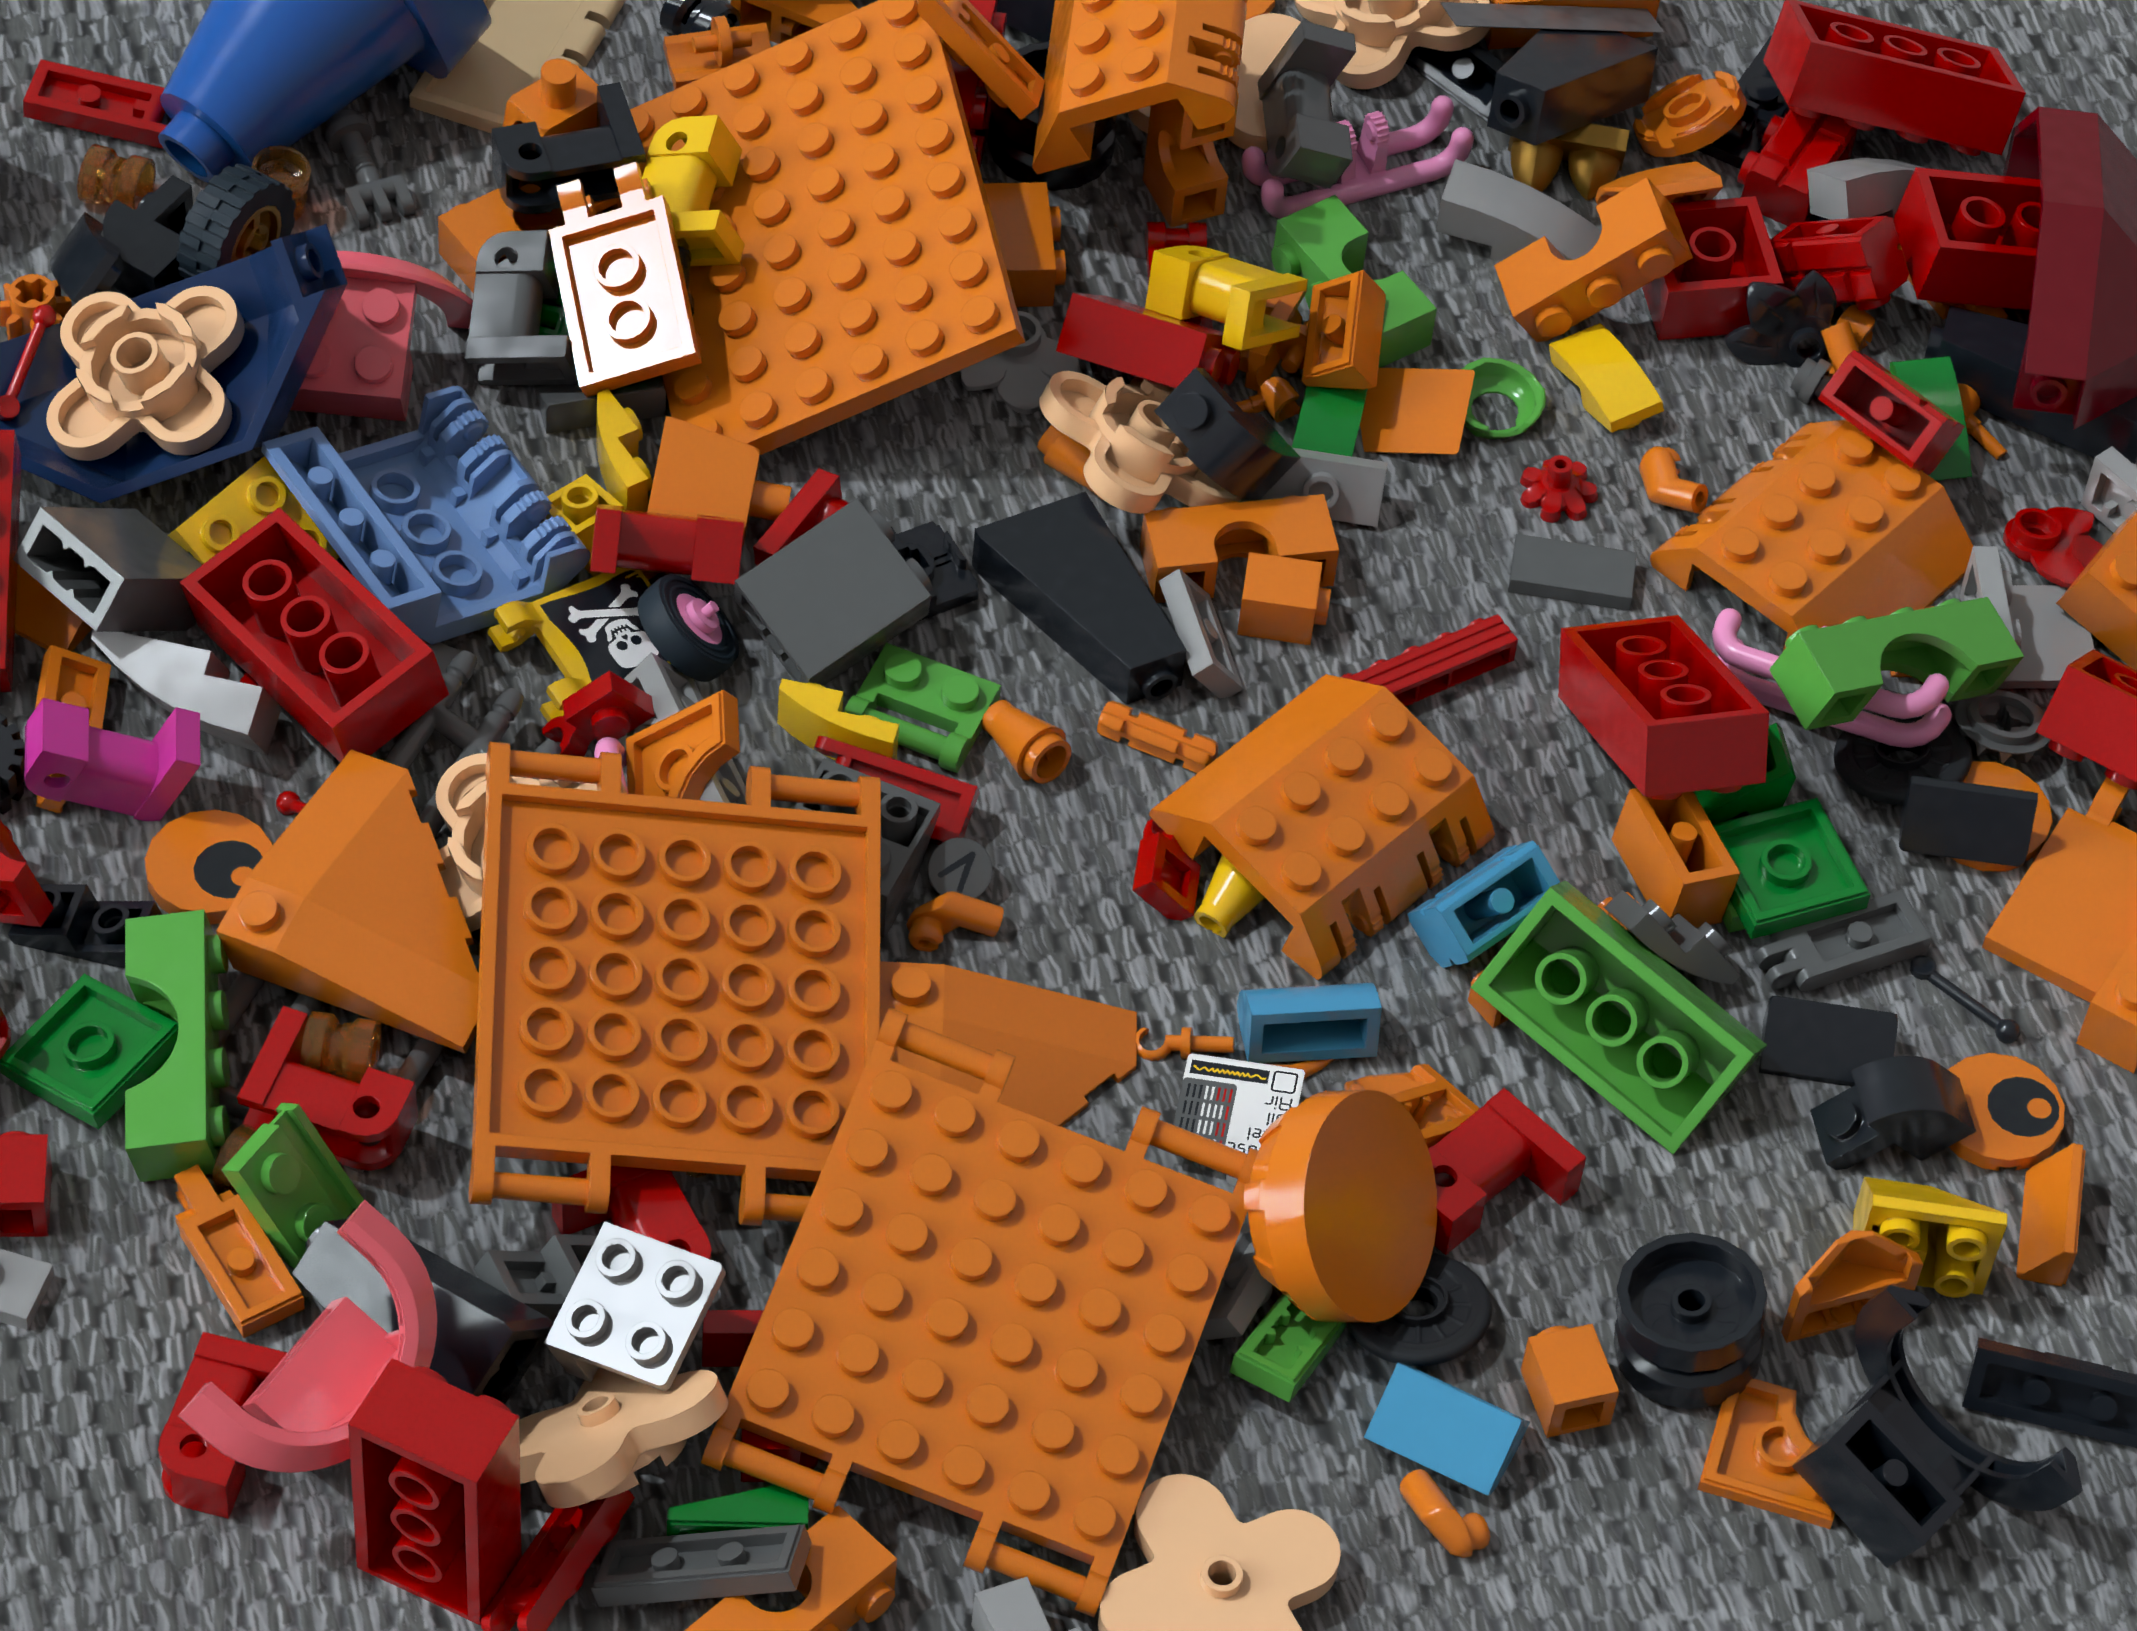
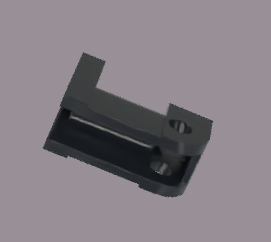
[492,82,646,214]

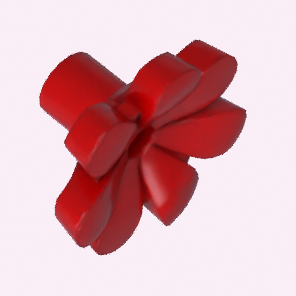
[1520,455,1598,523]

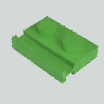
[222,1103,364,1268]

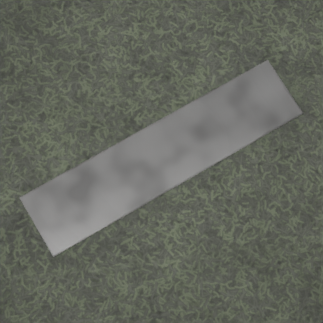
[1440,2,1664,33]

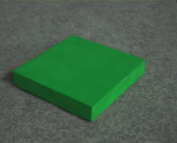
[1713,798,1871,939]
[0,974,179,1130]

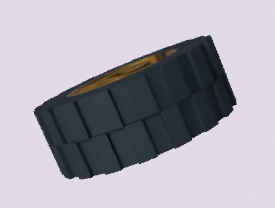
[177,164,296,279]

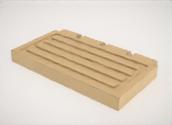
[409,0,626,133]

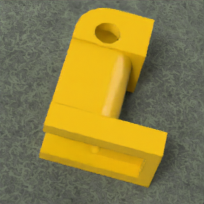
[642,115,745,266]
[1145,245,1308,351]

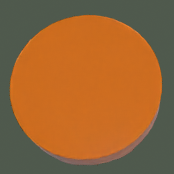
[1244,1090,1437,1322]

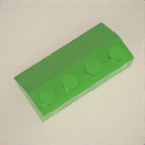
[1470,880,1767,1154]

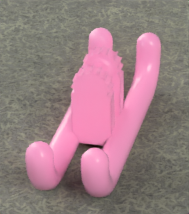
[1241,95,1474,219]
[1712,608,1952,748]

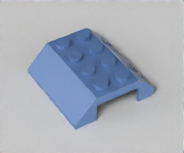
[261,386,590,645]

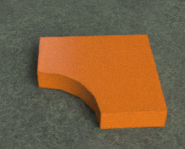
[626,690,740,800]
[1697,1378,1835,1529]

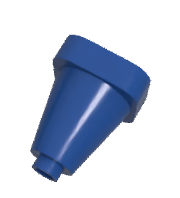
[158,0,491,183]

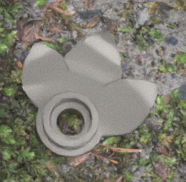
[960,311,1080,414]

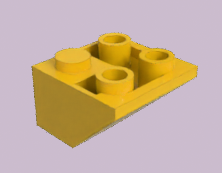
[1853,1177,2008,1298]

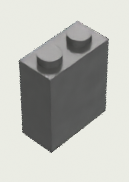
[734,498,933,686]
[13,507,202,632]

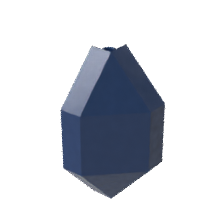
[0,224,348,503]

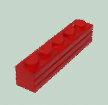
[1341,614,1518,706]

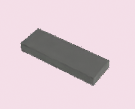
[591,1524,812,1607]

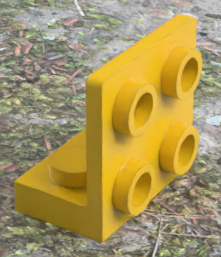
[168,456,339,565]

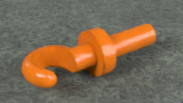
[1136,1027,1235,1061]

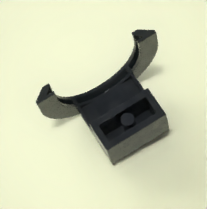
[1792,1285,2083,1568]

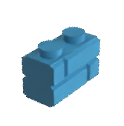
[1407,840,1560,968]

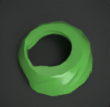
[1462,357,1546,439]

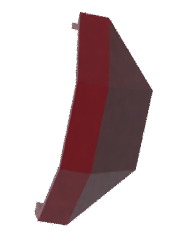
[2003,106,2137,429]

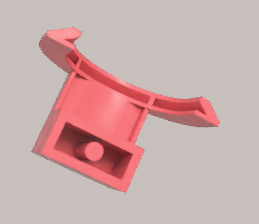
[290,251,473,421]
[178,1200,437,1473]

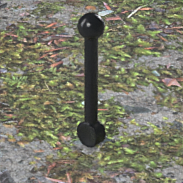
[1910,955,2021,1044]

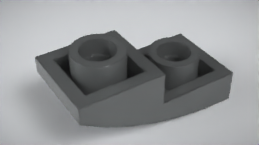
[1604,890,1741,985]

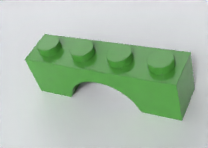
[1769,597,2024,730]
[125,909,230,1182]

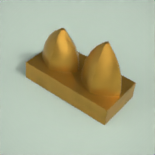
[1508,123,1630,201]

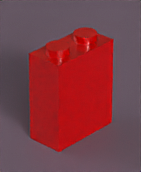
[1056,293,1241,389]

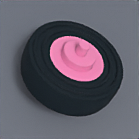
[638,574,739,682]

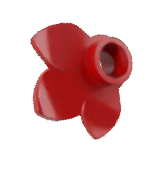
[2003,507,2103,588]

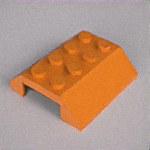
[1032,0,1248,175]
[1650,420,1973,651]
[1149,674,1495,980]

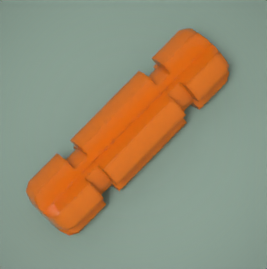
[1097,701,1219,773]

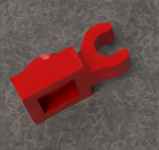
[542,670,655,757]
[1132,819,1201,921]

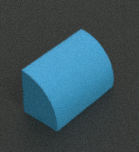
[1237,983,1382,1063]
[1364,1362,1530,1496]

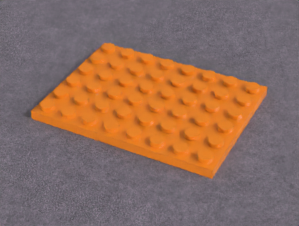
[630,0,1025,455]

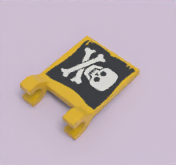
[488,568,669,722]

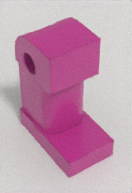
[24,698,201,821]

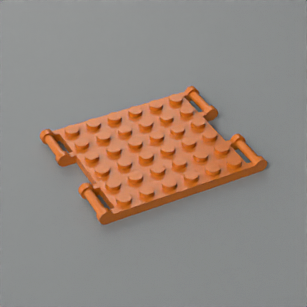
[469,741,881,1226]
[701,1008,1258,1618]

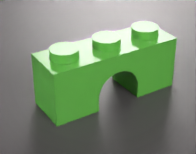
[1271,195,1437,368]

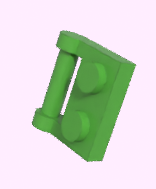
[844,643,1001,774]

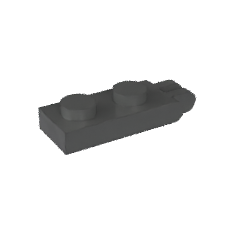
[1753,889,1932,992]

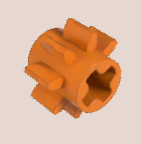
[0,274,72,340]

